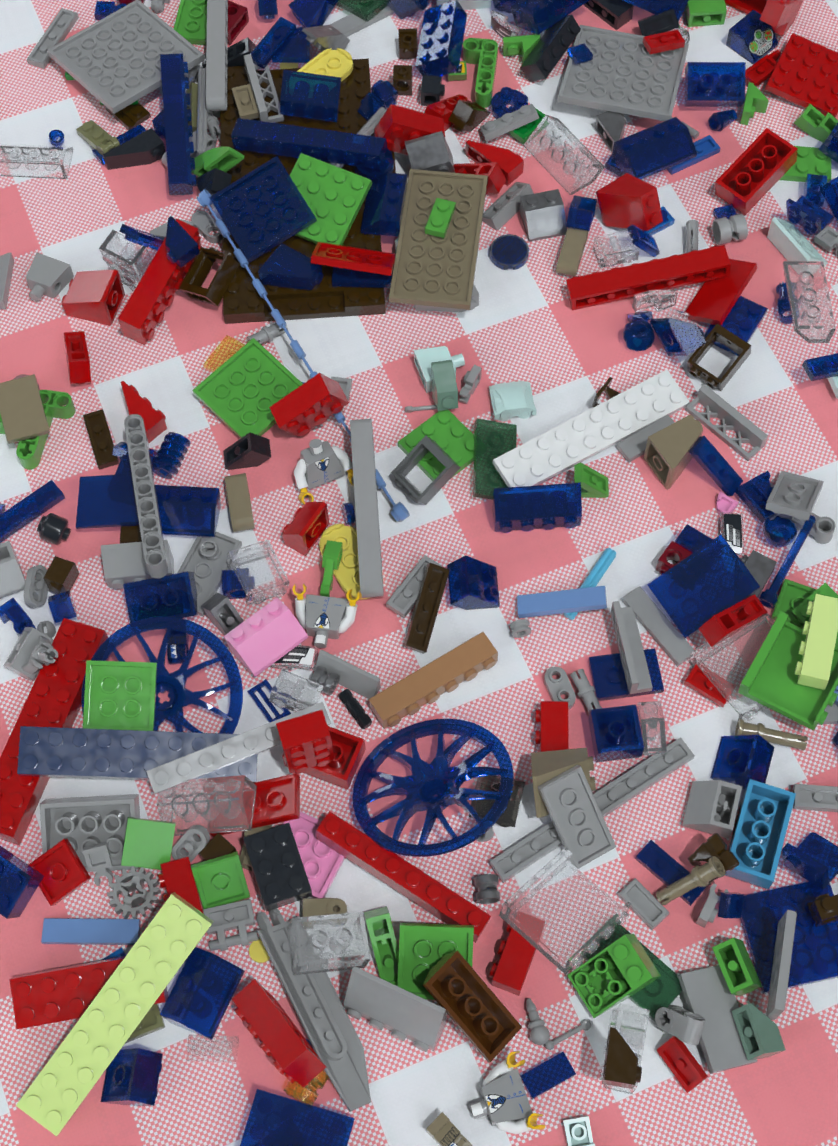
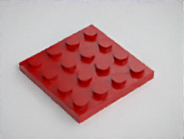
[764,33,838,117]

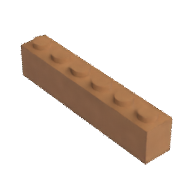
[369,632,498,729]

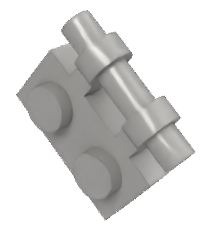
[203,899,259,951]

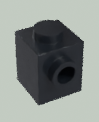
[421,75,445,106]

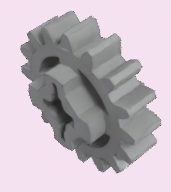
[107,866,161,919]

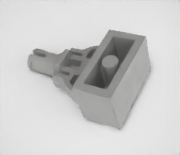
[3,627,58,680]

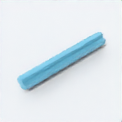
[564,548,616,620]

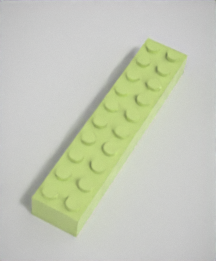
[16,892,214,1136]

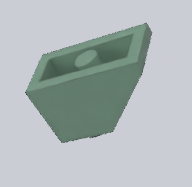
[431,360,458,411]
[732,1003,786,1061]

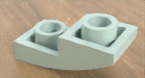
[563,1115,595,1146]

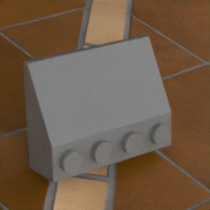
[40,794,140,872]
[344,966,446,1052]

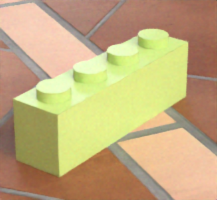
[795,594,838,690]

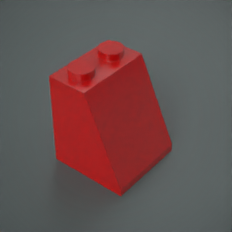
[596,173,663,231]
[62,269,125,326]

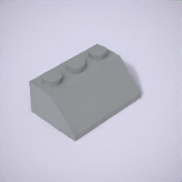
[101,539,174,589]

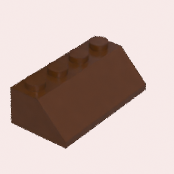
[423,950,522,1063]

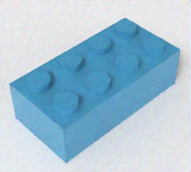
[725,779,796,889]

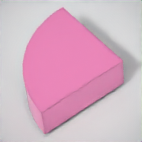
[716,491,739,519]

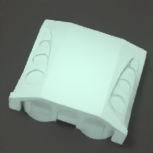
[489,381,537,421]

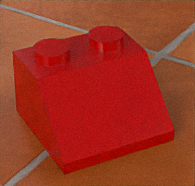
[282,502,330,556]

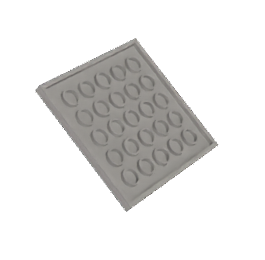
[47,0,205,114]
[557,25,689,122]

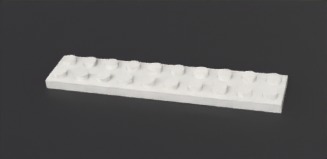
[492,370,690,497]

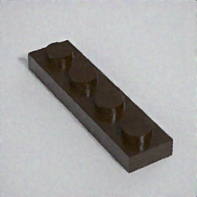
[403,563,450,654]

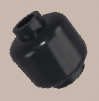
[37,513,71,545]

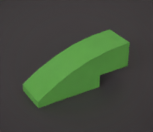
[794,104,838,149]
[191,146,244,177]

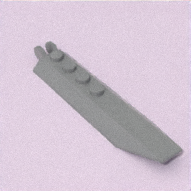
[256,908,371,1112]

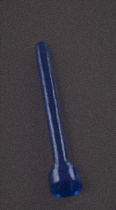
[759,515,816,609]

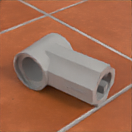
[790,513,836,544]

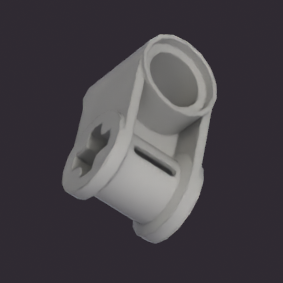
[655,1006,705,1045]

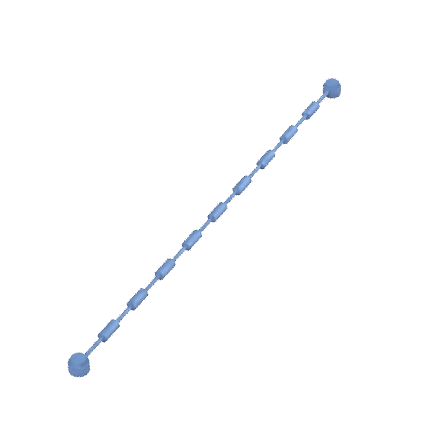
[197,189,410,521]

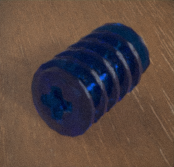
[152,432,191,479]

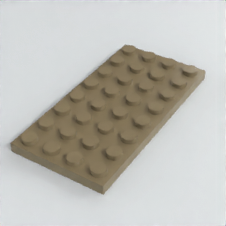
[389,169,488,310]

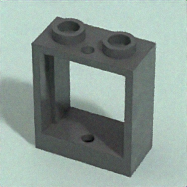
[391,435,461,505]

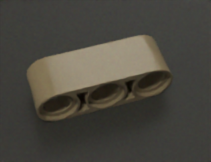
[556,224,589,277]
[225,473,255,532]

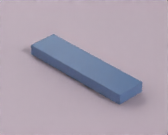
[517,586,607,618]
[41,918,141,945]

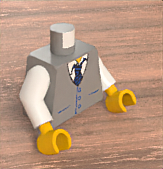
[294,439,354,505]
[293,583,362,648]
[470,1051,545,1134]

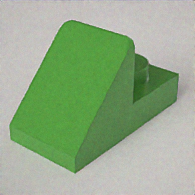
[502,34,540,63]
[740,82,769,125]
[574,463,609,498]

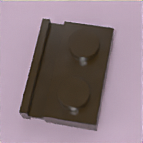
[105,102,151,131]

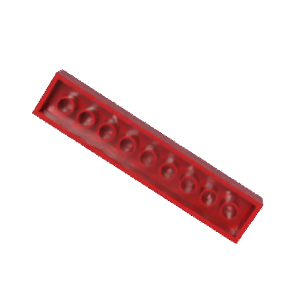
[0,618,110,845]

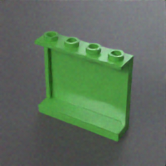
[738,611,838,731]

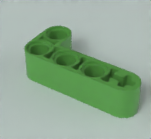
[463,38,498,108]
[16,390,76,470]

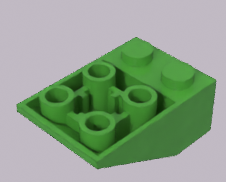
[567,934,661,1018]

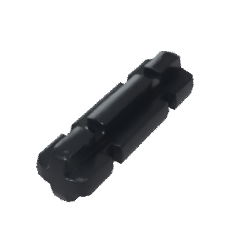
[339,689,372,729]

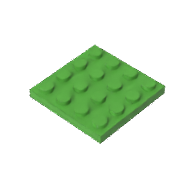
[267,153,372,245]
[192,338,303,439]

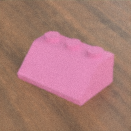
[223,598,308,677]

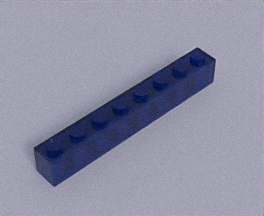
[160,54,197,195]
[231,118,388,170]

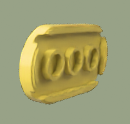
[289,48,353,102]
[319,524,383,600]

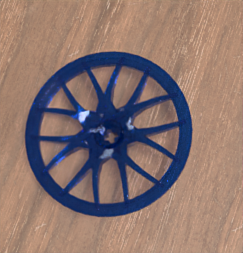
[81,616,243,734]
[352,718,514,857]

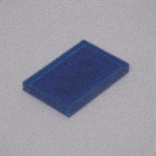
[588,648,664,701]

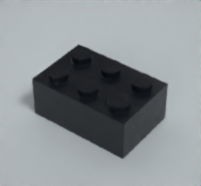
[243,823,312,912]

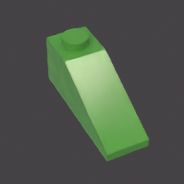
[363,906,399,986]

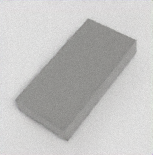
[618,878,670,930]

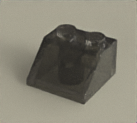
[469,772,525,827]

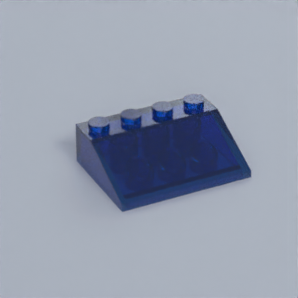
[648,534,760,639]

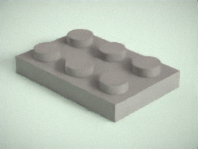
[765,471,824,520]

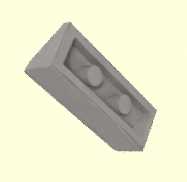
[482,182,534,230]
[0,253,14,309]
[315,650,381,699]

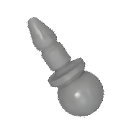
[526,998,550,1045]

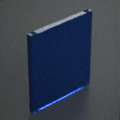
[75,474,139,529]

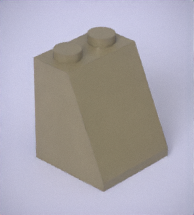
[644,414,703,490]
[531,748,596,818]

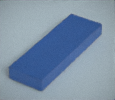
[661,135,720,175]

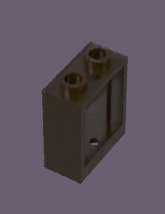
[179,247,240,306]
[687,323,751,391]

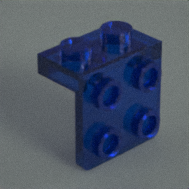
[786,195,834,235]
[782,832,838,890]

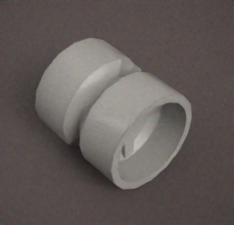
[712,214,748,245]

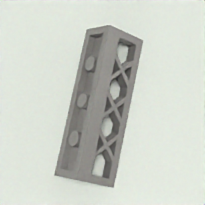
[244,54,284,125]
[685,384,768,461]
[610,601,653,694]

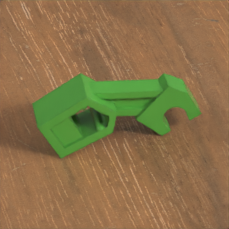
[320,540,343,597]

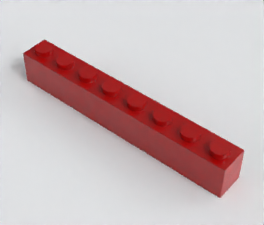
[566,245,731,310]
[316,811,491,943]

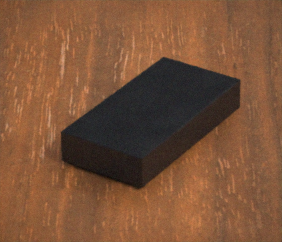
[638,8,680,36]

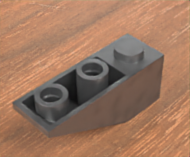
[302,25,350,52]

